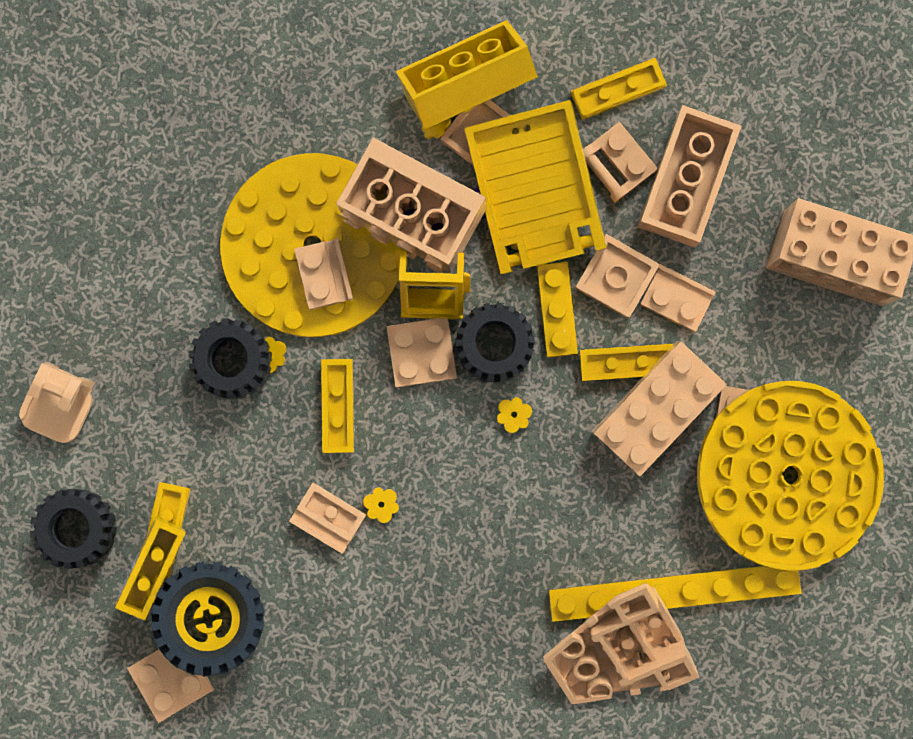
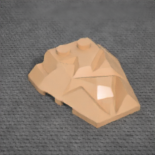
[543,583,699,704]

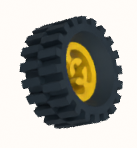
[151,561,264,677]

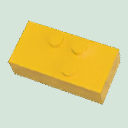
[396,20,538,129]

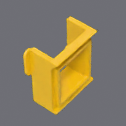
[394,248,471,320]

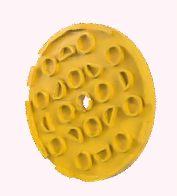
[220,153,399,338]
[697,381,884,571]

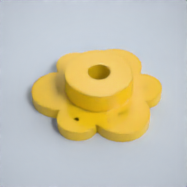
[422,118,451,139]
[265,337,286,373]
[497,397,532,433]
[363,487,399,523]

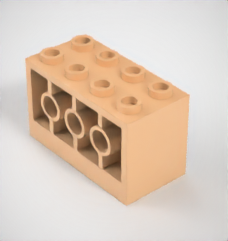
[336,138,487,273]
[766,198,913,306]

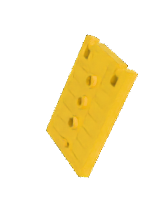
[464,100,607,274]

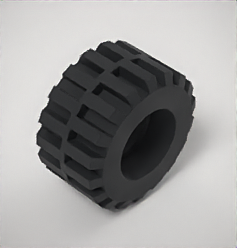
[456,302,535,383]
[189,318,272,399]
[30,489,117,569]

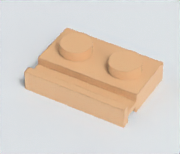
[294,238,354,310]
[640,264,716,333]
[289,482,366,554]

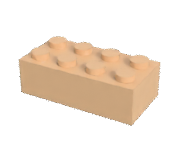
[637,105,741,248]
[592,341,727,476]

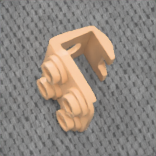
[19,362,95,443]

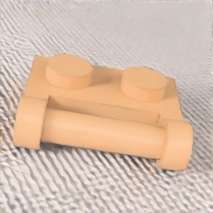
[583,121,658,203]

